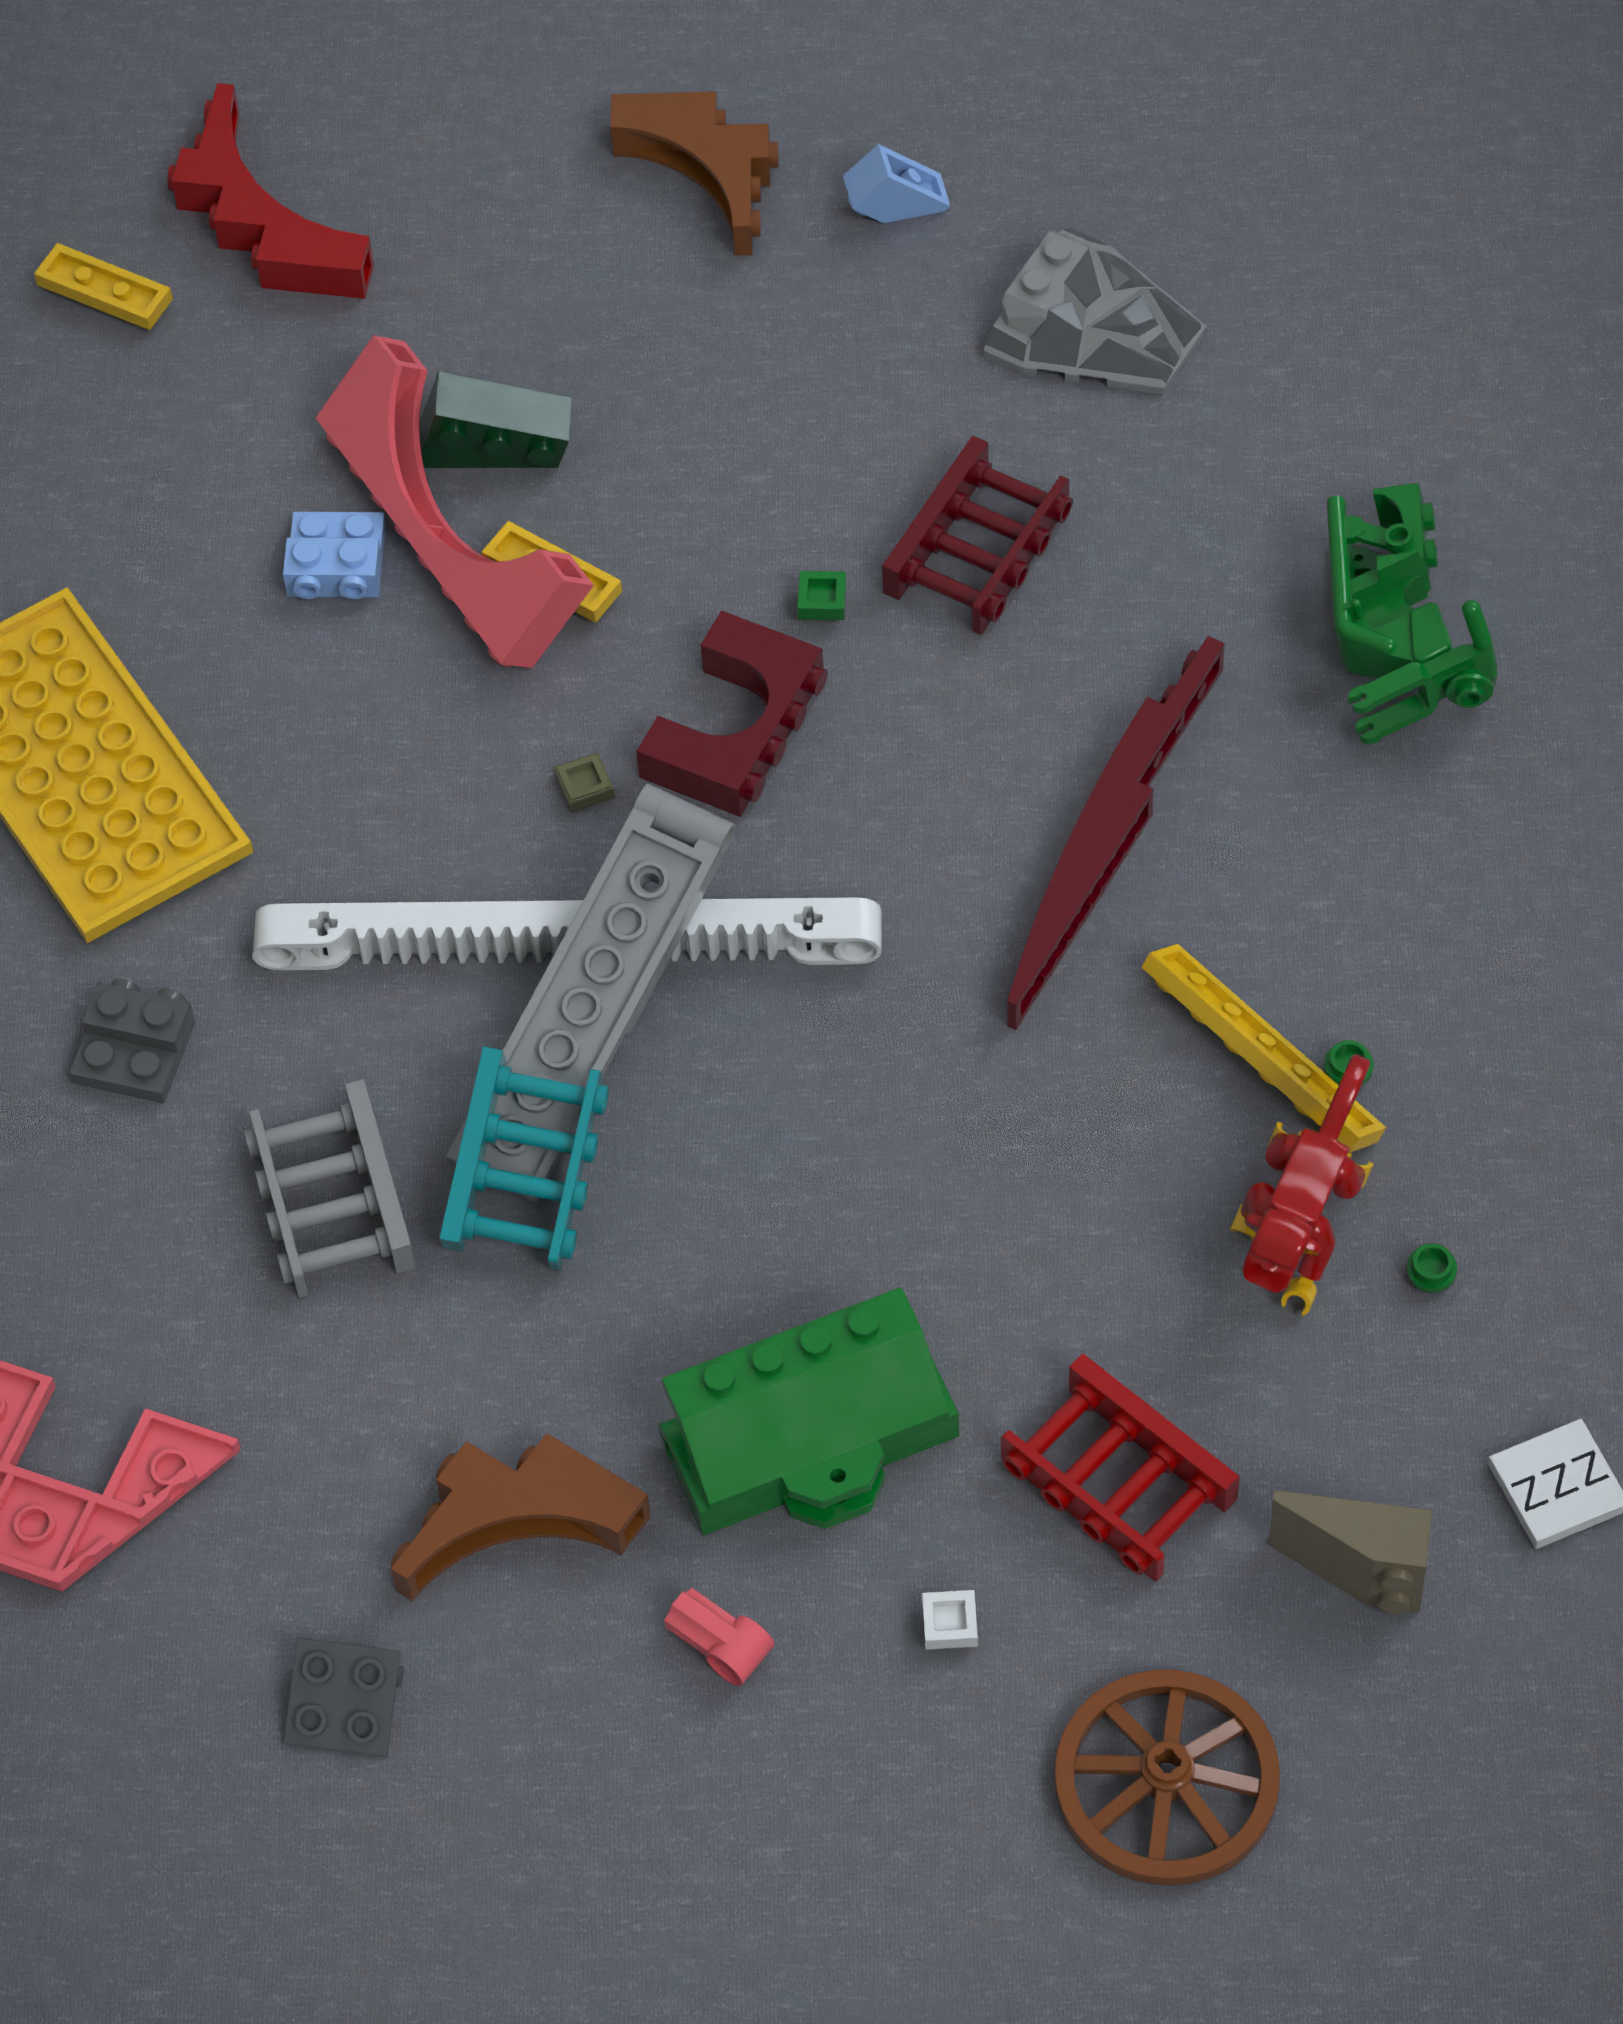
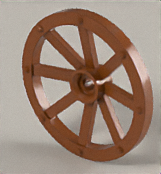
[1055,1669,1280,1885]

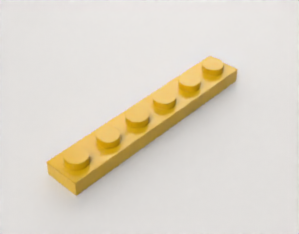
[1141,944,1387,1153]

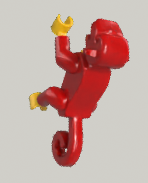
[1230,1054,1374,1316]

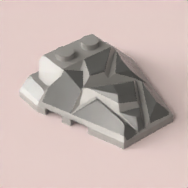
[983,228,1207,395]

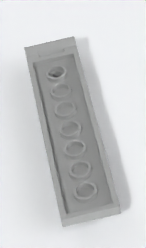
[446,783,736,1204]

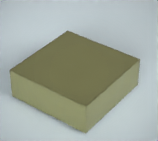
[554,752,615,812]

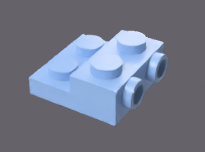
[283,512,386,599]

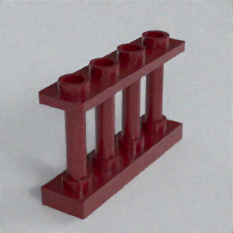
[882,435,1073,635]

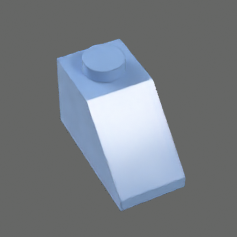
[843,144,950,223]

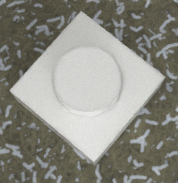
[922,1590,978,1650]

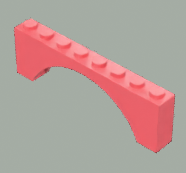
[316,335,594,668]

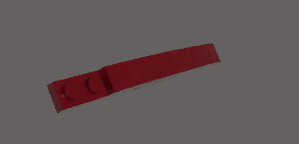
[1007,636,1225,1030]

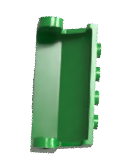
[658,1287,959,1536]

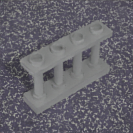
[244,1079,416,1298]

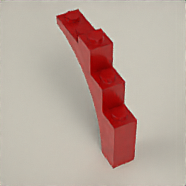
[167,83,374,299]

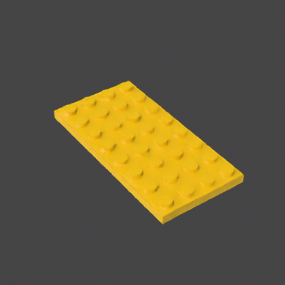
[0,587,254,943]

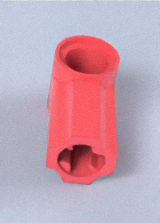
[664,1588,775,1686]

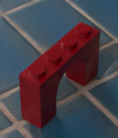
[636,610,828,817]

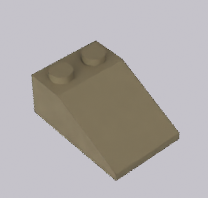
[1269,1490,1433,1614]

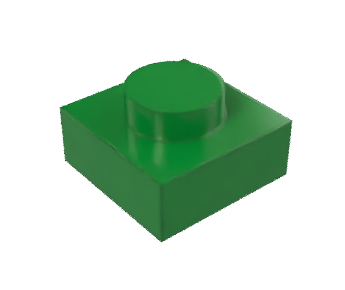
[797,571,847,620]

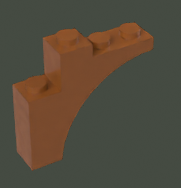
[610,91,779,255]
[390,1433,651,1601]

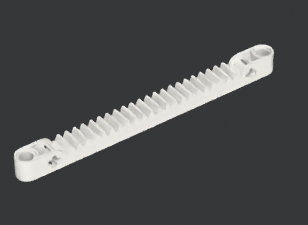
[252,897,882,970]

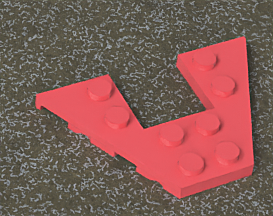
[0,1360,241,1592]

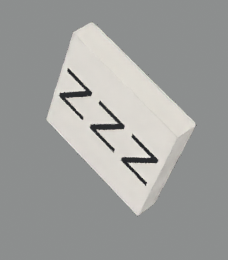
[1488,1418,1623,1550]

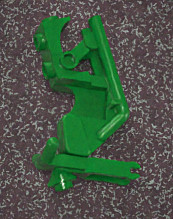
[1326,483,1498,744]

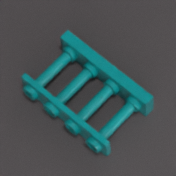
[439,1046,609,1271]

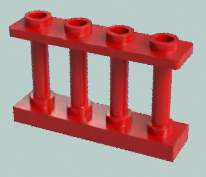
[1001,1353,1240,1582]

